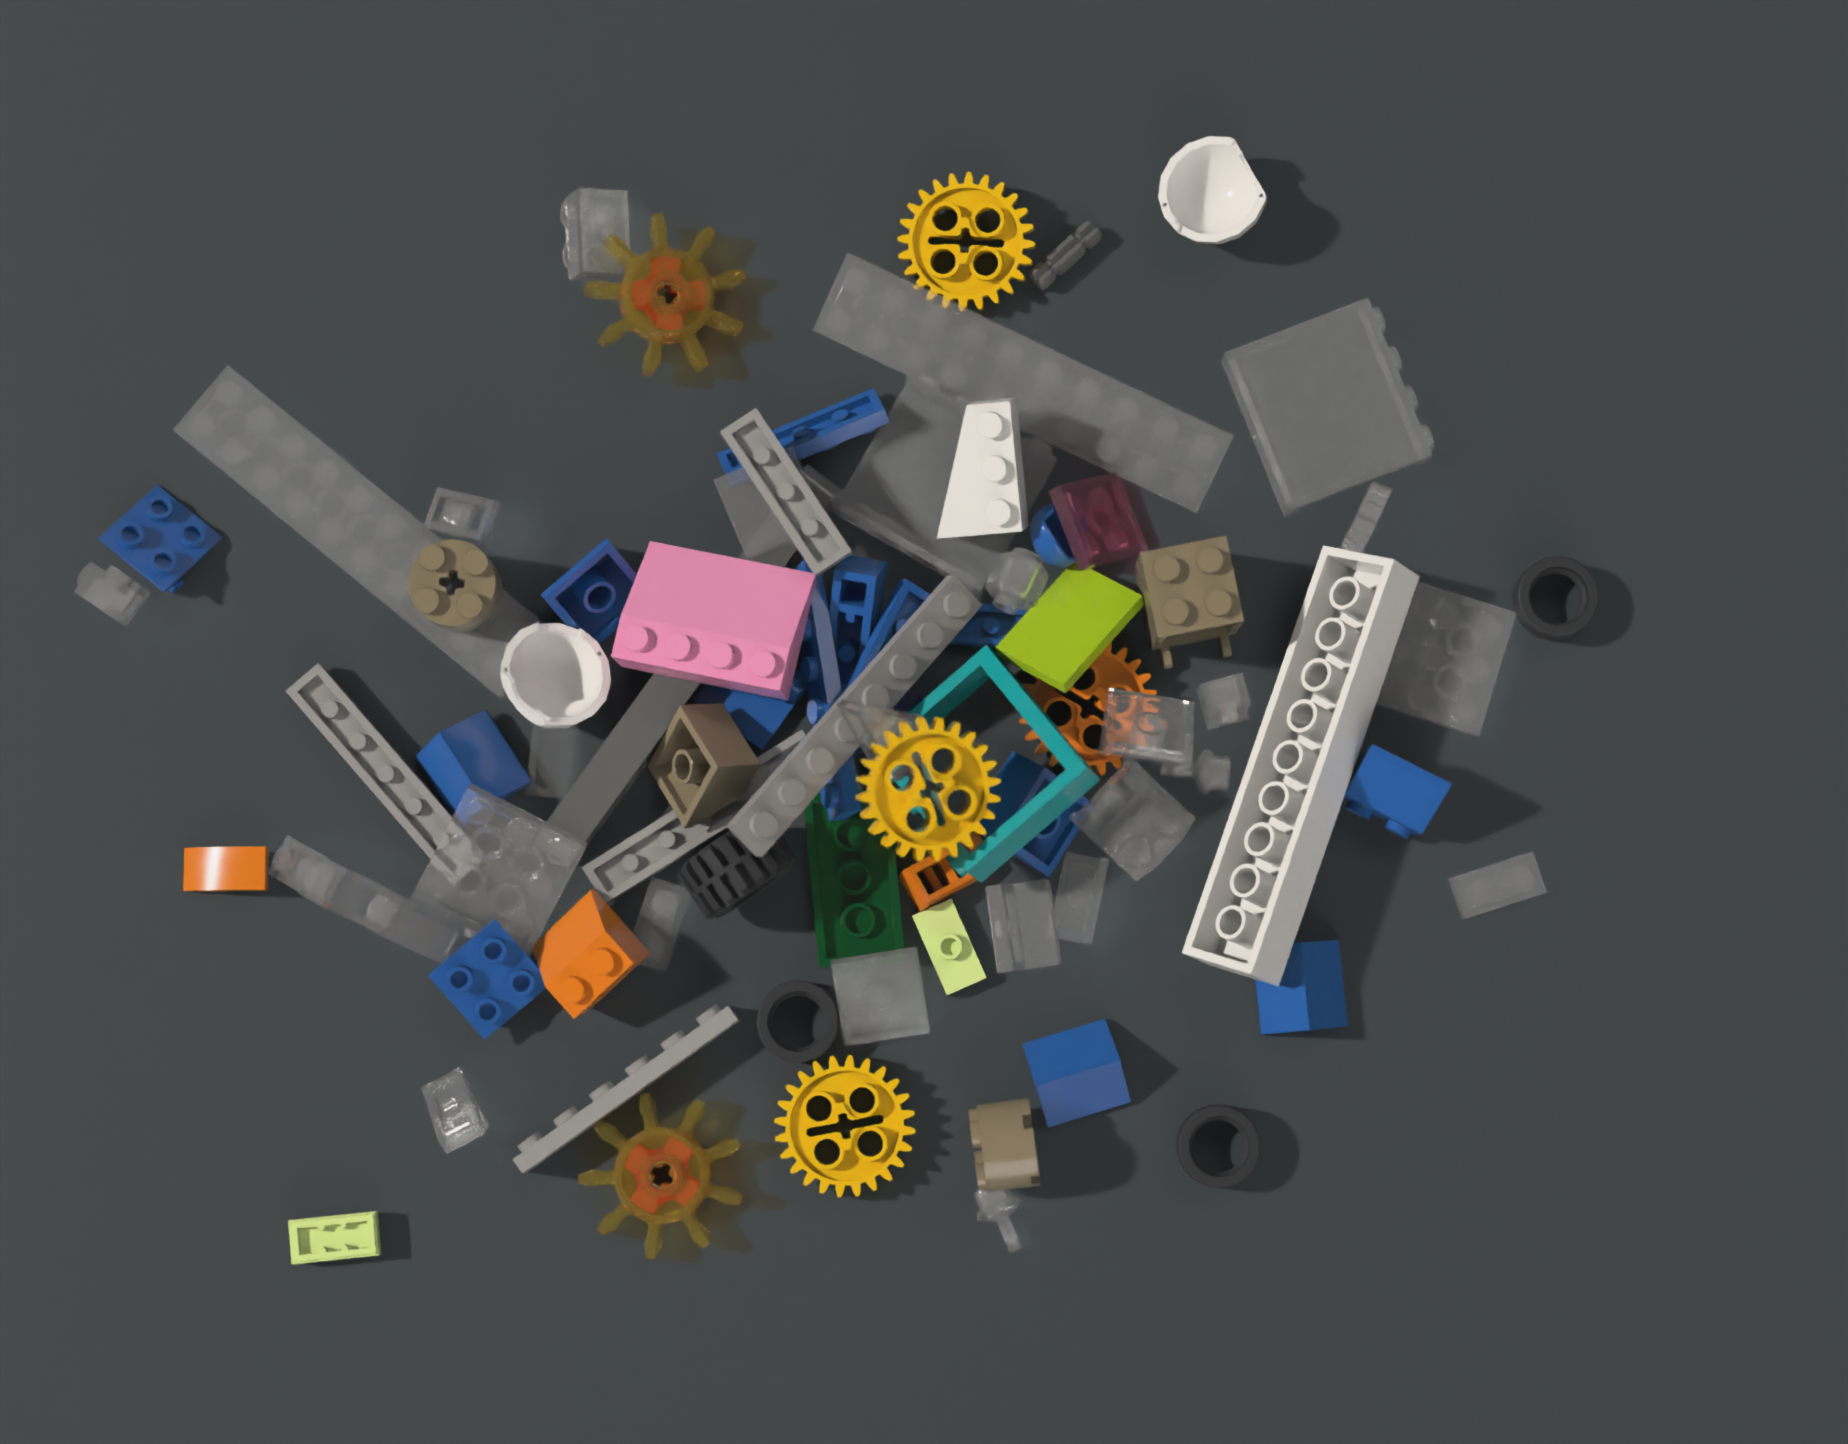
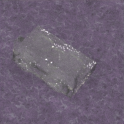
[560,188,632,281]

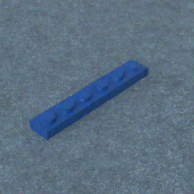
[794,560,861,821]

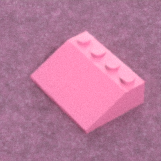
[611,541,817,701]

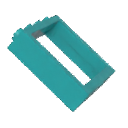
[869,645,1101,883]

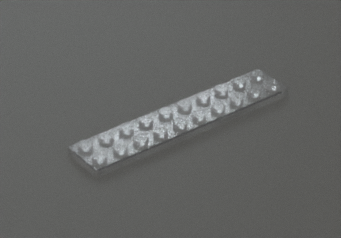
[812,252,1234,513]
[173,365,545,699]

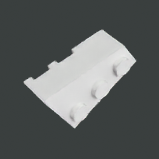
[937,398,1029,539]

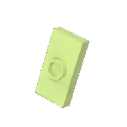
[912,898,987,995]
[288,1211,381,1264]

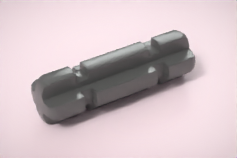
[1029,221,1102,290]

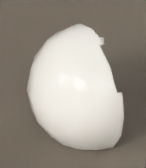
[1158,136,1267,245]
[500,622,611,728]

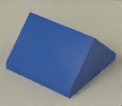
[541,538,637,644]
[415,710,533,828]
[1255,940,1348,1035]
[1022,1019,1131,1127]

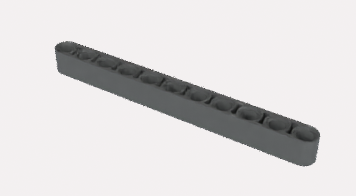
[534,465,843,869]

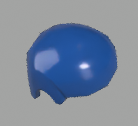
[1029,499,1091,568]

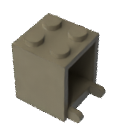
[1134,536,1244,669]

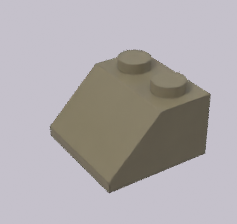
[647,703,761,828]

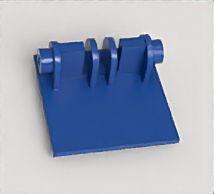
[99,485,222,594]
[692,669,807,750]
[428,919,546,1040]

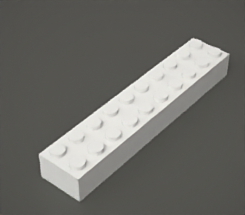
[1182,545,1420,987]

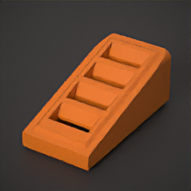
[899,832,983,912]

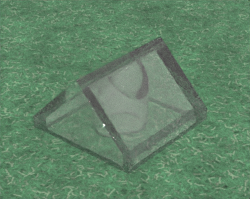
[1098,688,1194,769]

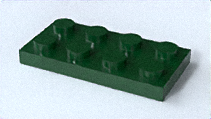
[804,789,906,968]

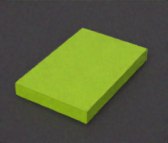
[995,562,1144,693]

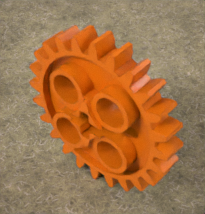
[1019,642,1158,776]

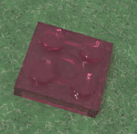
[1049,471,1149,571]

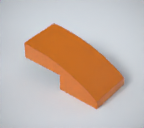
[183,846,269,892]

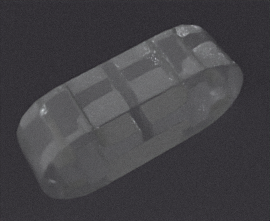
[1339,480,1392,553]

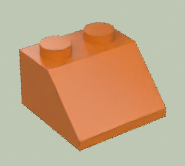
[532,888,651,1019]

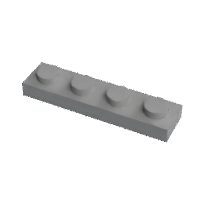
[720,408,852,577]

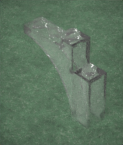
[268,835,478,964]

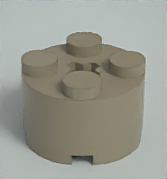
[408,539,502,633]
[968,1098,1040,1192]

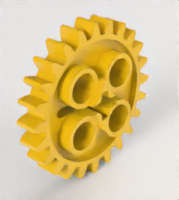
[897,172,1036,312]
[855,717,1001,862]
[774,1055,916,1197]

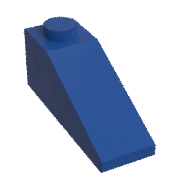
[829,555,888,694]

